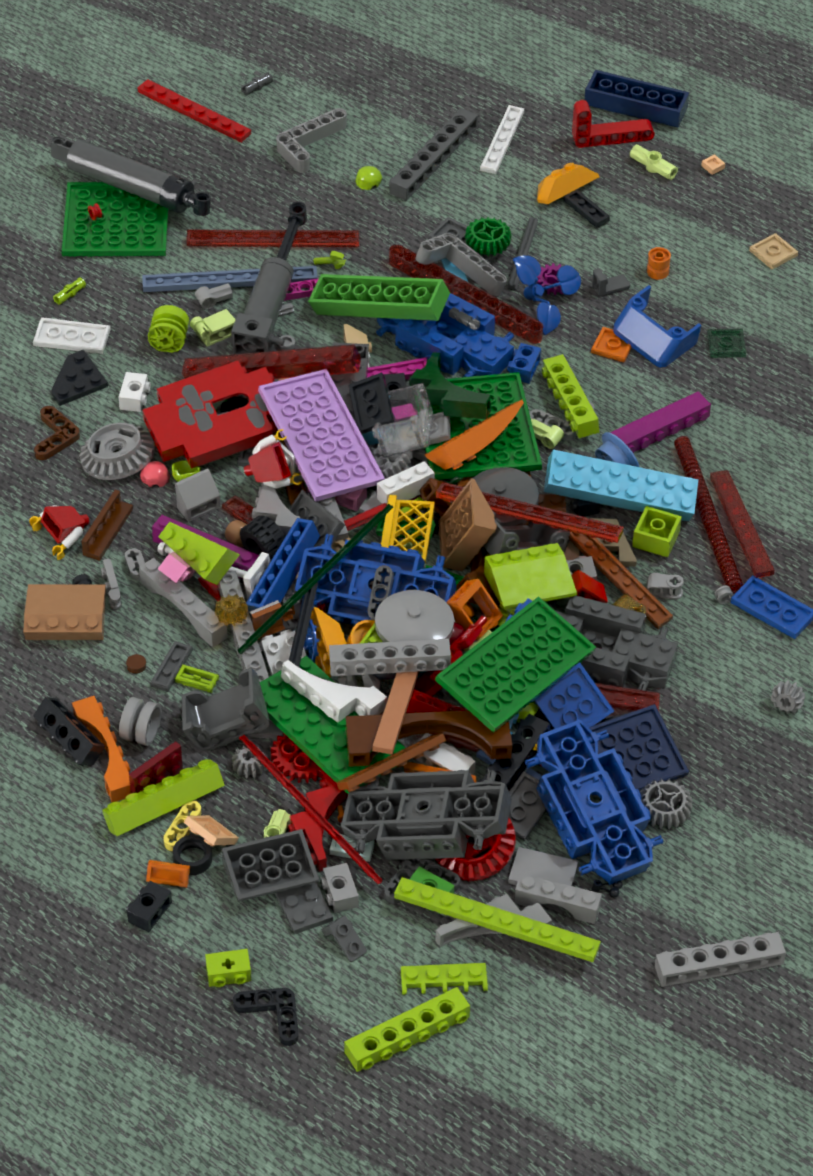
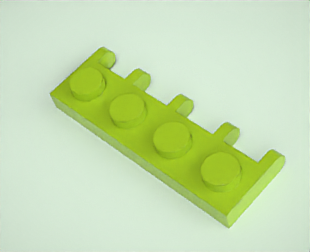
[401,963,488,995]

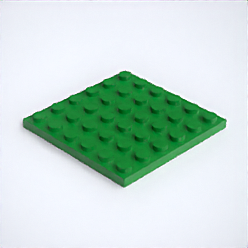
[62,182,168,256]

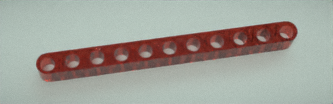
[389,245,543,344]

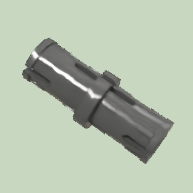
[241,72,273,95]

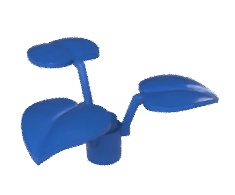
[513,255,581,335]

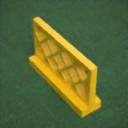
[381,495,435,563]

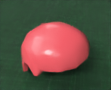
[140,461,170,487]

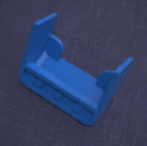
[613,285,701,367]

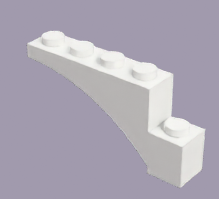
[281,660,387,723]

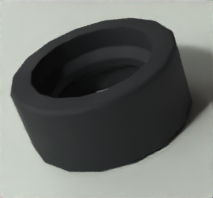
[173,835,212,875]

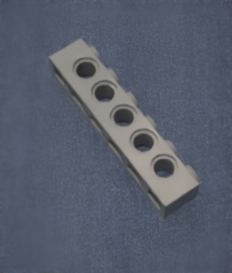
[329,639,451,676]
[655,932,786,987]

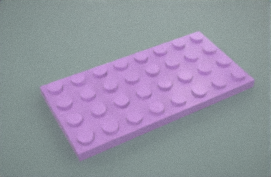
[258,369,385,502]

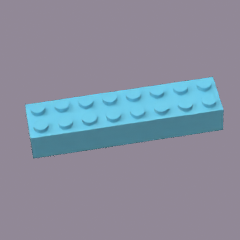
[543,449,698,521]

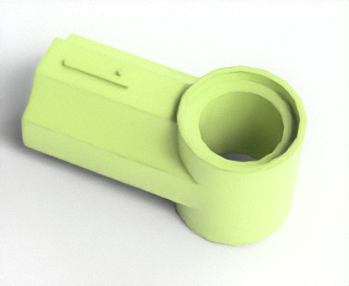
[531,419,564,449]
[264,809,291,838]

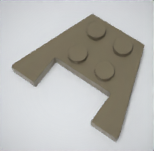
[564,518,637,567]

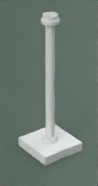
[157,542,270,601]

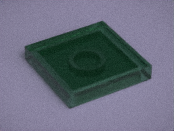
[707,328,746,358]

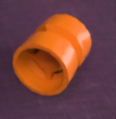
[647,247,671,280]

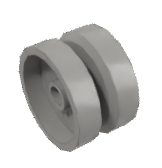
[119,697,162,746]

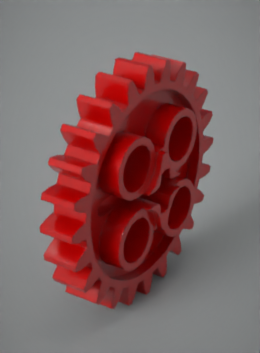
[271,733,323,783]

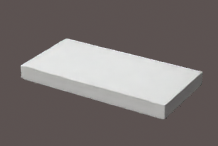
[33,317,111,354]

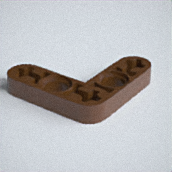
[34,406,80,460]

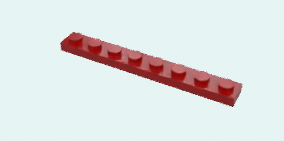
[137,79,251,143]

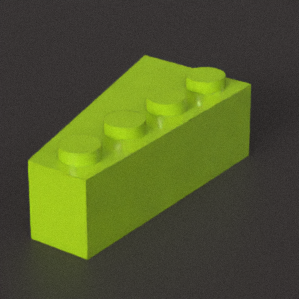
[158,522,240,585]

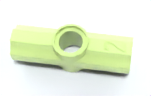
[630,144,678,180]

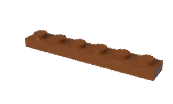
[336,733,446,792]

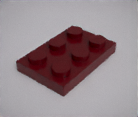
[129,741,183,794]

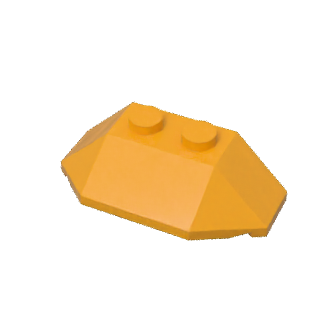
[537,163,599,204]
[310,607,347,678]

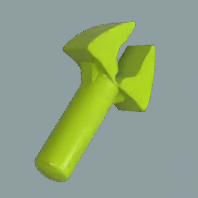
[313,251,346,269]

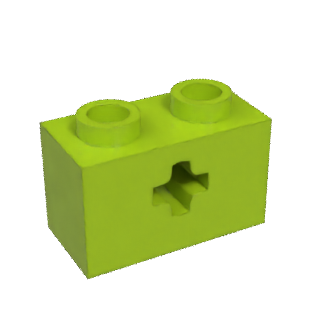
[205,949,251,987]

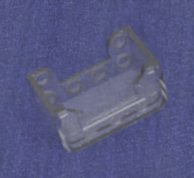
[372,383,433,457]

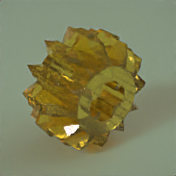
[215,593,248,626]

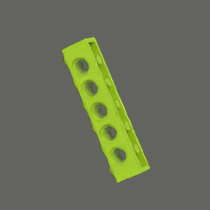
[541,354,600,438]
[344,987,470,1072]

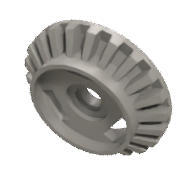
[80,423,155,480]

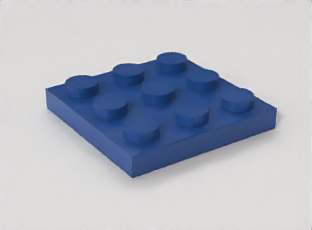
[534,663,614,729]

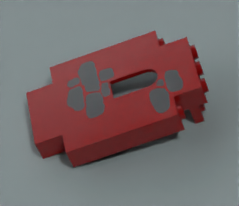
[142,361,278,469]

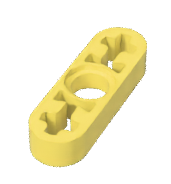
[164,801,201,851]

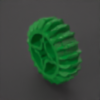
[465,217,512,256]

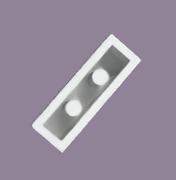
[377,461,435,505]
[412,733,475,775]

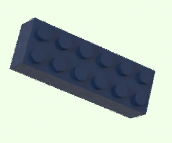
[584,70,689,128]

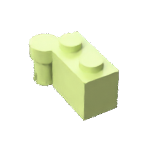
[190,309,236,347]

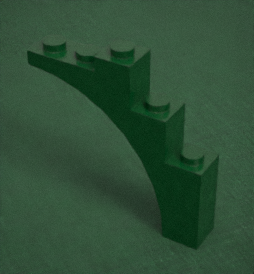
[409,352,491,419]

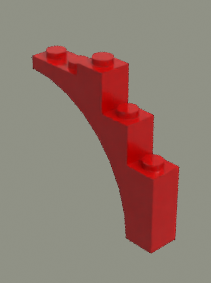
[287,771,371,872]

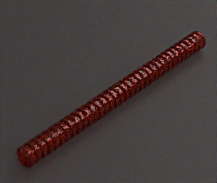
[674,436,744,593]

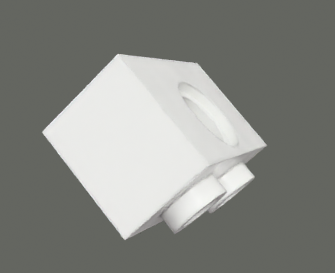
[119,372,151,412]

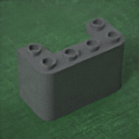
[483,508,570,555]

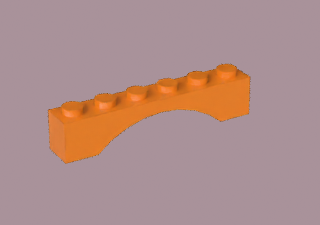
[72,696,131,802]

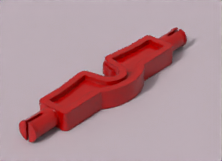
[431,615,488,681]

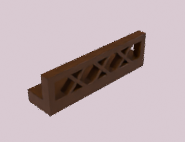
[81,489,133,561]

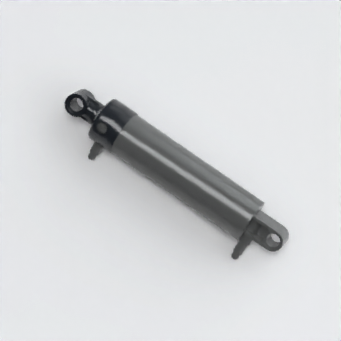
[51,136,211,216]

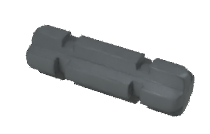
[449,307,481,330]

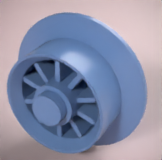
[595,432,639,467]

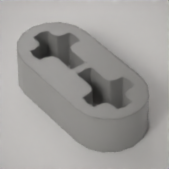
[125,548,145,580]

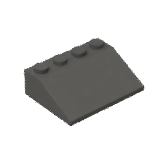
[222,829,319,902]

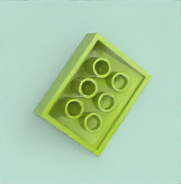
[484,543,577,610]

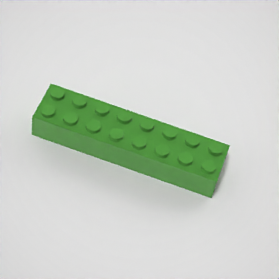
[308,274,450,321]

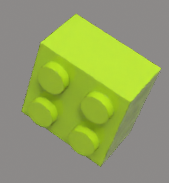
[632,506,682,557]

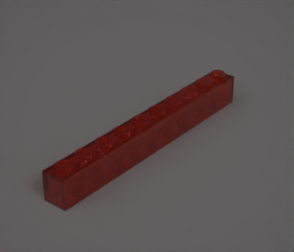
[182,344,361,379]

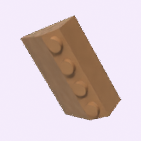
[439,479,497,571]
[23,584,106,640]

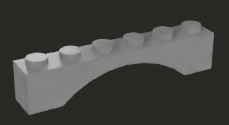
[139,558,228,648]

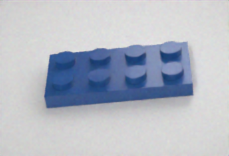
[730,575,813,639]

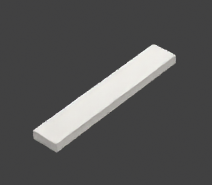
[480,105,524,174]

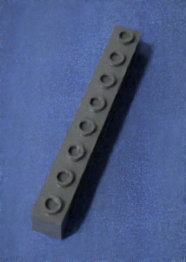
[389,108,478,201]

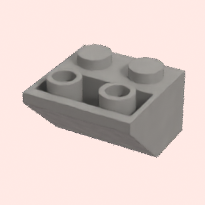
[175,469,221,522]

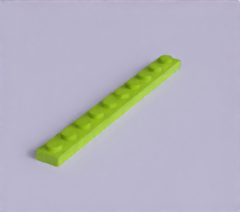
[394,877,601,962]

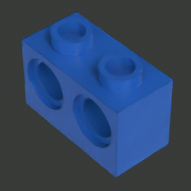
[507,343,541,384]

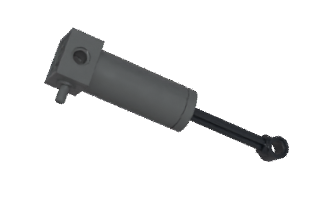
[231,202,307,360]

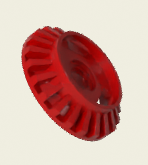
[435,817,516,881]

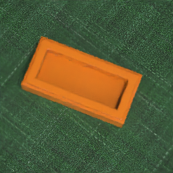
[146,860,190,888]

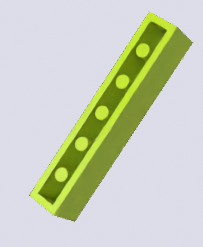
[102,759,225,836]

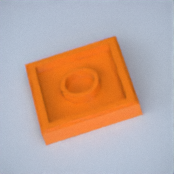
[591,327,632,362]

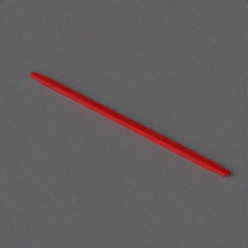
[239,734,382,884]

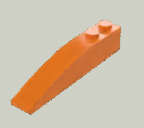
[425,400,524,470]

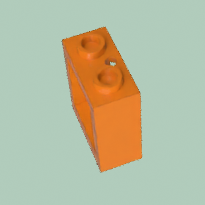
[446,579,503,640]

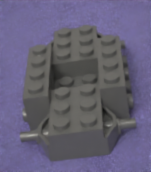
[548,596,678,695]
[341,770,512,860]

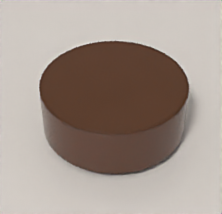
[126,654,146,674]

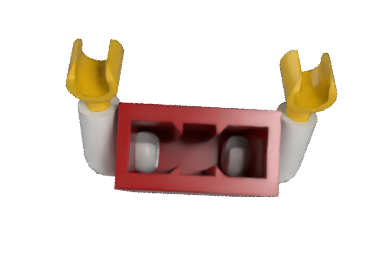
[244,429,302,488]
[29,505,89,560]

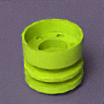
[148,305,189,353]

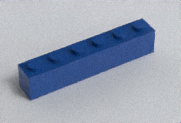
[245,518,320,617]

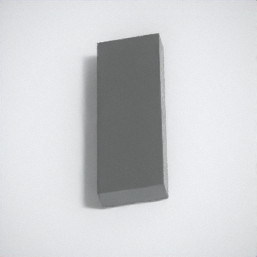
[150,641,193,692]

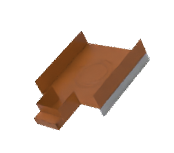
[250,600,295,640]

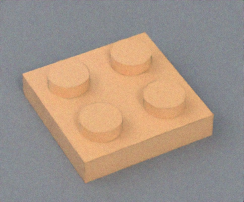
[184,815,239,846]

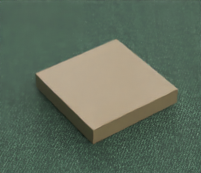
[749,233,798,269]

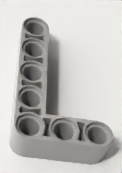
[276,108,347,173]
[416,233,507,296]

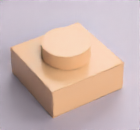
[701,154,725,175]

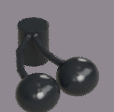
[591,880,623,898]

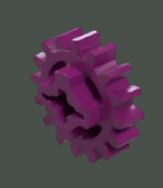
[536,263,563,295]

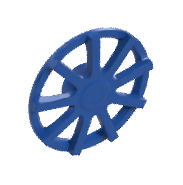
[304,619,319,663]

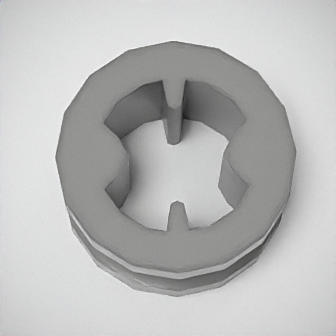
[715,586,734,604]

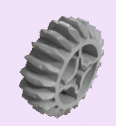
[640,779,693,829]

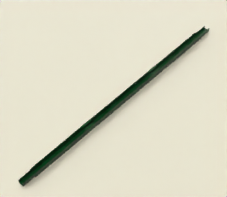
[237,504,393,654]

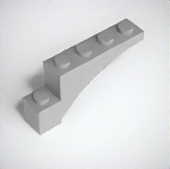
[252,482,300,537]
[435,894,552,947]

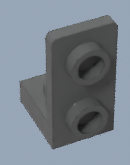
[592,268,630,296]
[321,915,367,962]

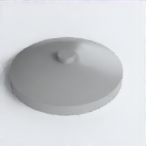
[375,590,454,642]

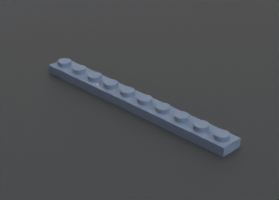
[142,266,318,292]

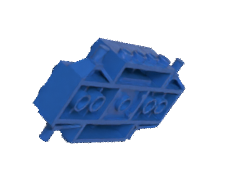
[376,293,514,377]
[295,534,457,626]
[525,720,663,885]

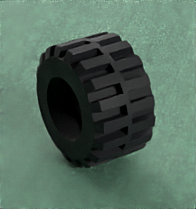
[240,515,285,562]

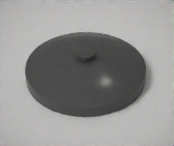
[472,467,539,526]

